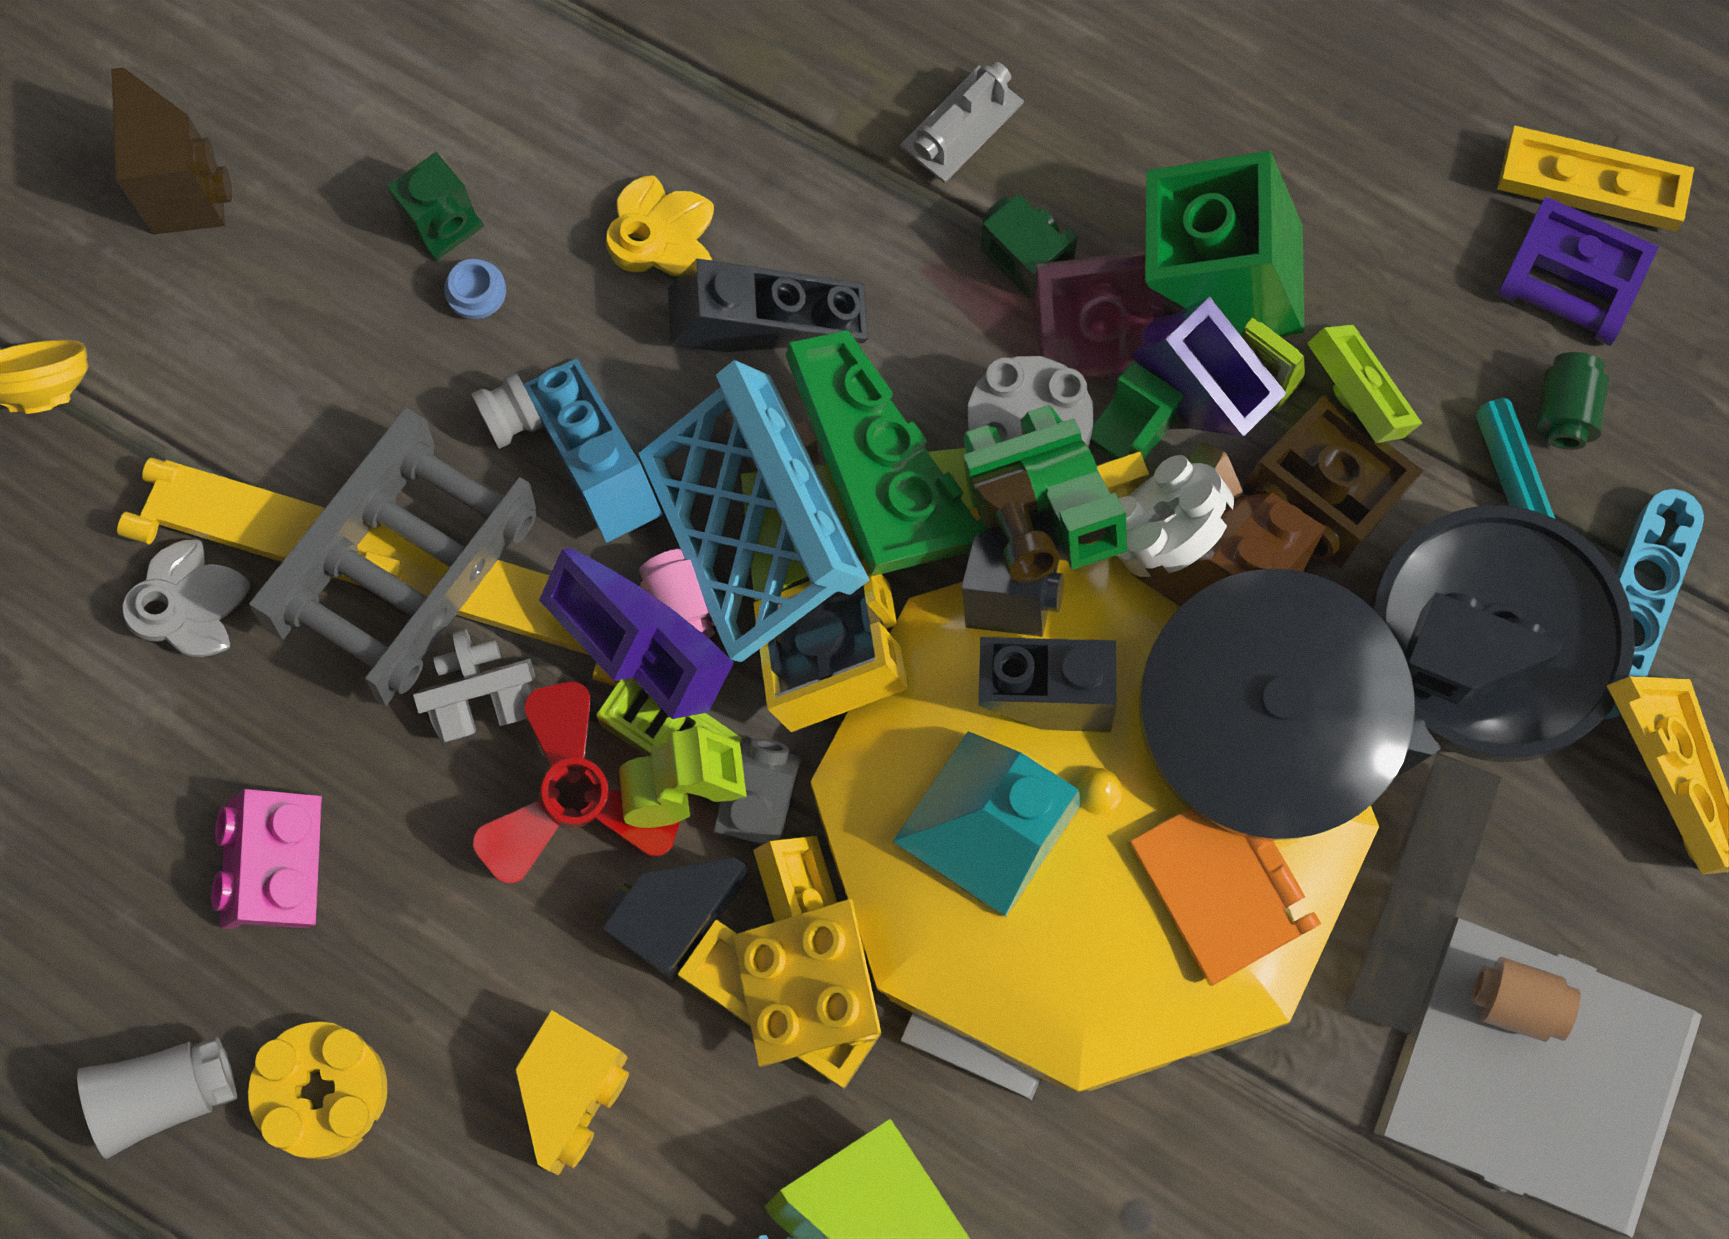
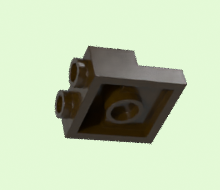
[1242,395,1424,569]

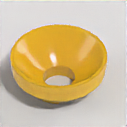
[0,340,88,414]

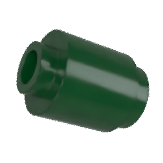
[1537,352,1609,450]

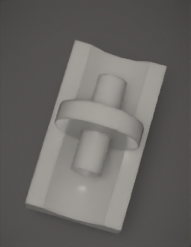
[413,629,536,743]

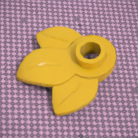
[606,175,714,276]

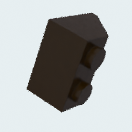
[111,68,232,235]

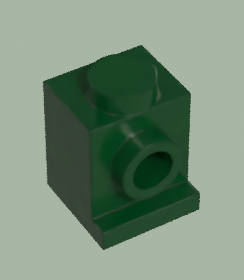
[387,152,484,261]
[981,194,1078,299]

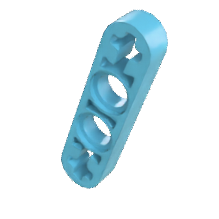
[1604,489,1704,720]

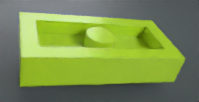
[1307,325,1422,443]

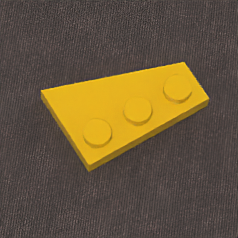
[1607,676,1729,874]

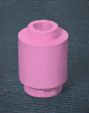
[639,549,715,638]

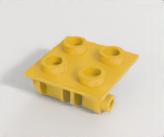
[733,899,881,1067]

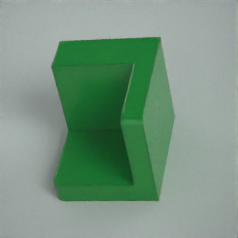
[1090,360,1184,462]

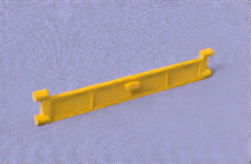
[117,457,620,687]

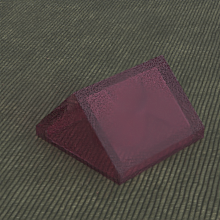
[1031,250,1165,379]

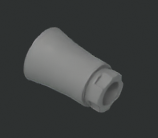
[77,1037,237,1159]

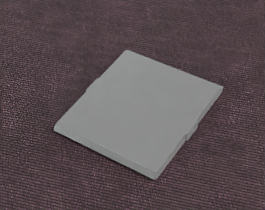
[1374,916,1702,1238]

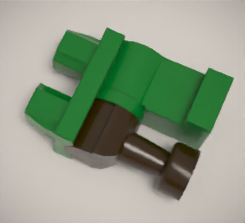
[963,405,1128,583]

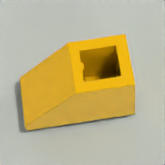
[516,1010,629,1175]

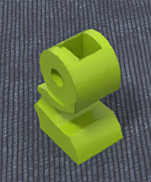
[619,725,747,828]

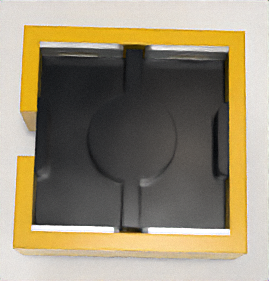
[754,560,908,732]

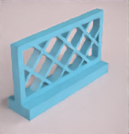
[638,360,869,662]

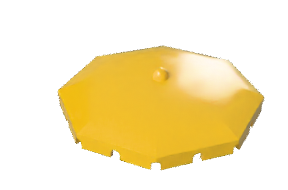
[811,540,1379,1093]

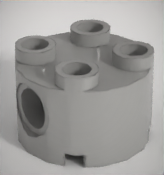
[966,356,1093,447]

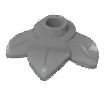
[123,539,251,657]

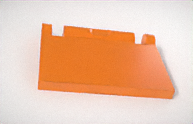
[1128,809,1321,986]

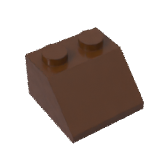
[1133,492,1326,607]

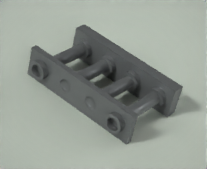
[249,407,536,706]

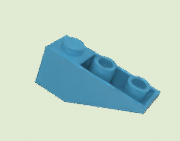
[523,358,663,543]

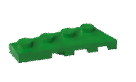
[785,330,989,576]

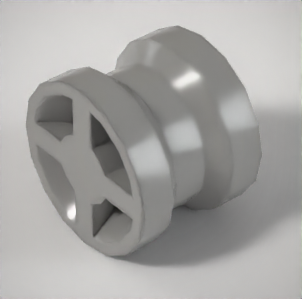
[471,372,544,449]

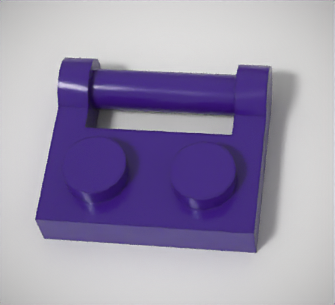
[1497,196,1659,346]

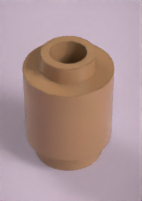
[1471,957,1581,1042]

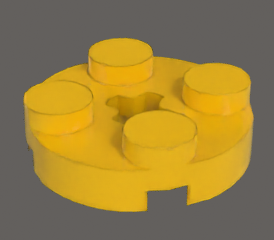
[248,1022,387,1160]

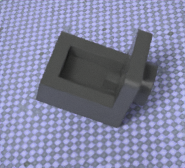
[714,739,803,844]

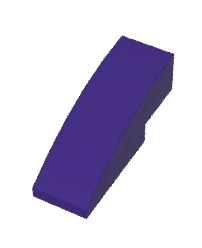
[539,548,734,719]

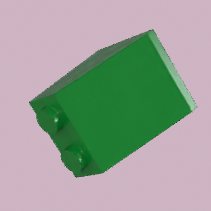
[1145,150,1305,337]

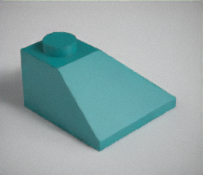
[893,731,1080,918]

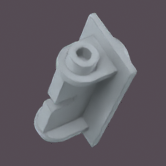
[900,62,1024,184]

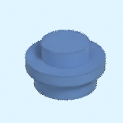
[444,259,506,319]

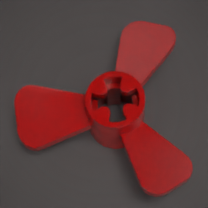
[473,682,681,884]

